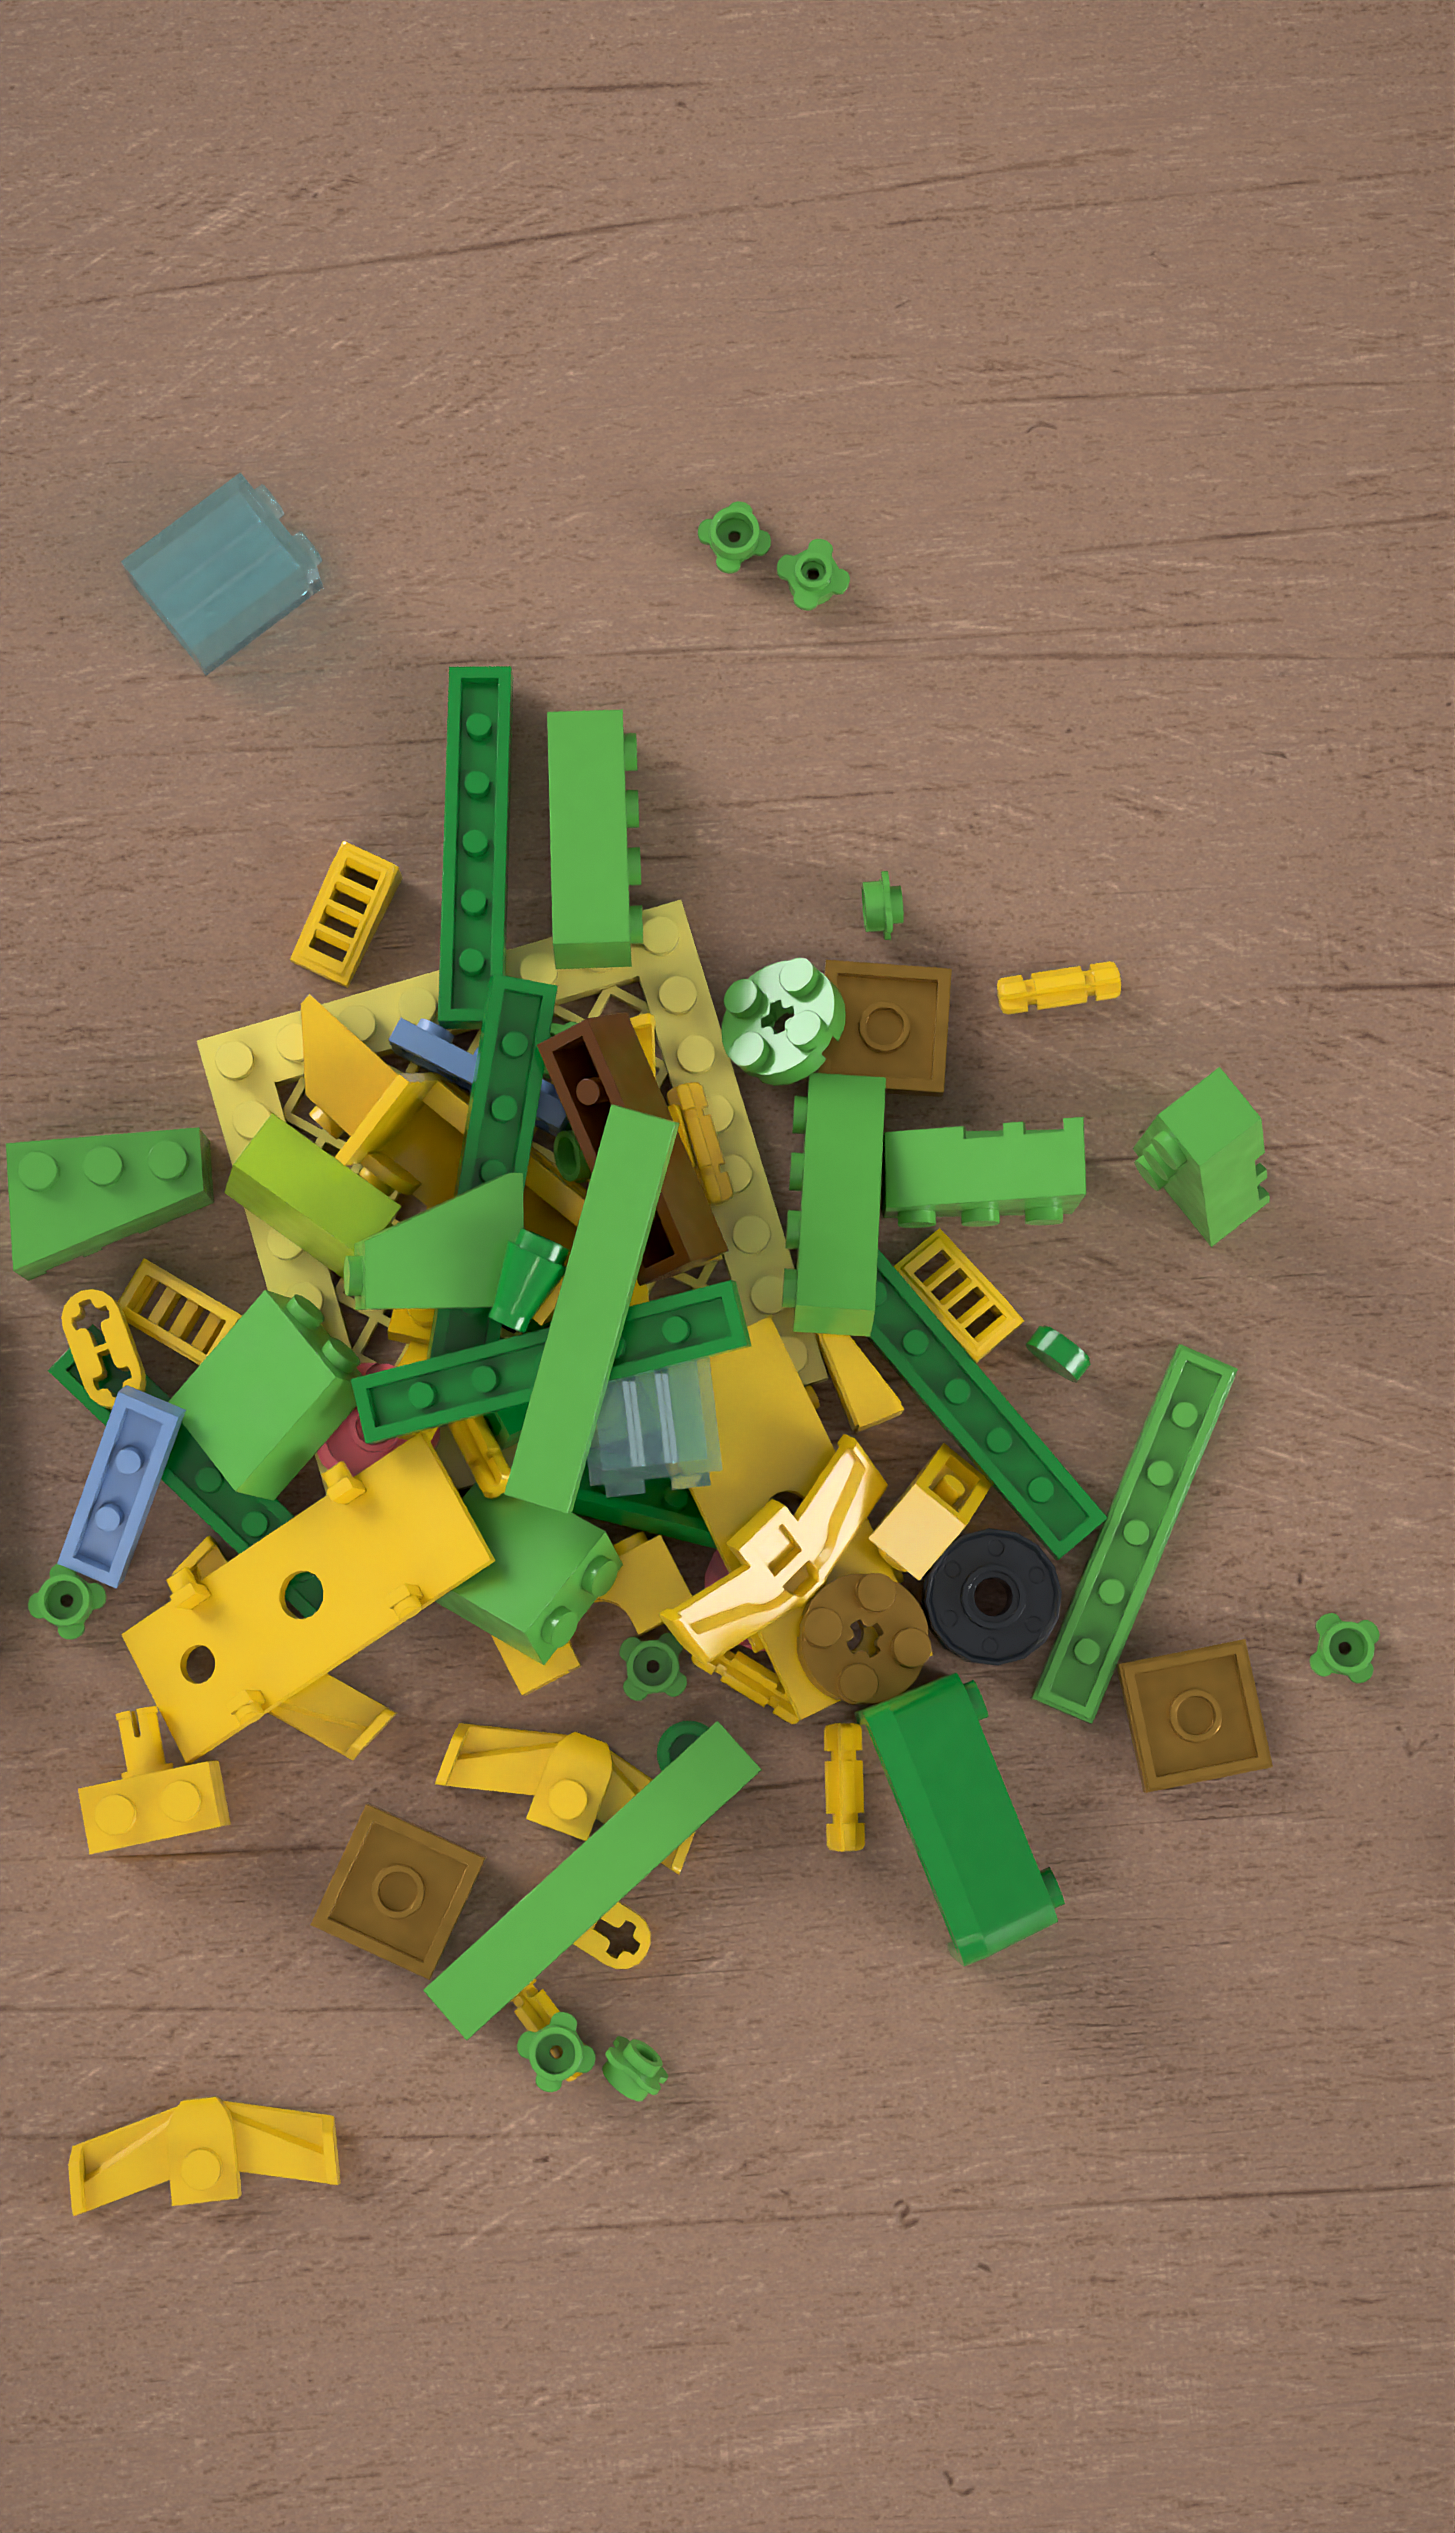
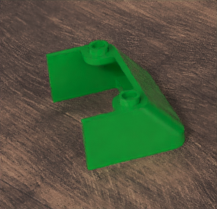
[854,1672,1065,1967]

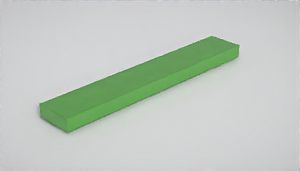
[504,1104,680,1514]
[1030,1344,1238,1724]
[423,1721,762,2040]

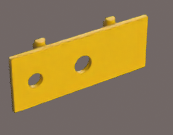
[636,1316,933,1720]
[121,1432,496,1763]

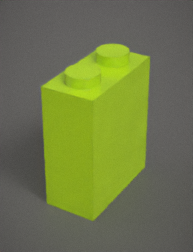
[224,1113,401,1279]

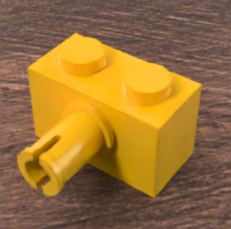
[78,1706,231,1854]

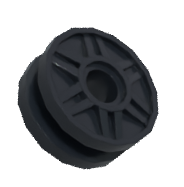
[921,1528,1062,1666]

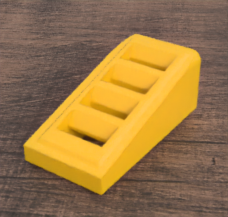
[290,841,402,988]
[893,1228,1025,1363]
[118,1258,242,1365]
[815,1333,904,1433]

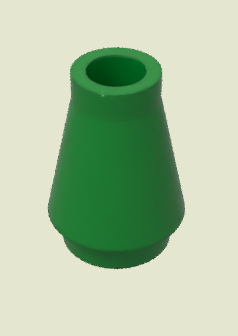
[488,1228,570,1333]

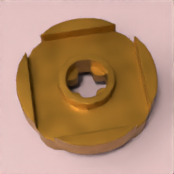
[797,1573,931,1705]

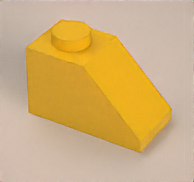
[301,994,399,1140]
[869,1443,992,1580]

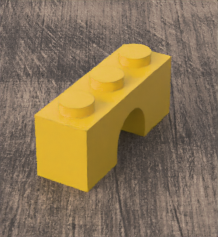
[491,1531,692,1696]

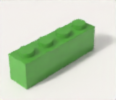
[547,709,643,969]
[782,1073,886,1337]

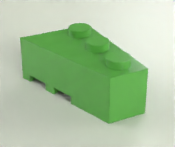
[1133,1067,1270,1247]
[882,1117,1086,1228]
[6,1127,214,1281]

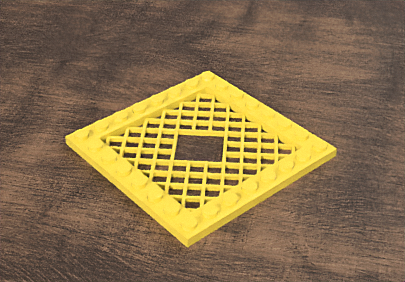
[197,899,828,1495]

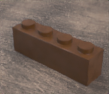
[537,1012,729,1286]

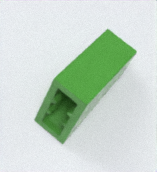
[344,1173,524,1310]

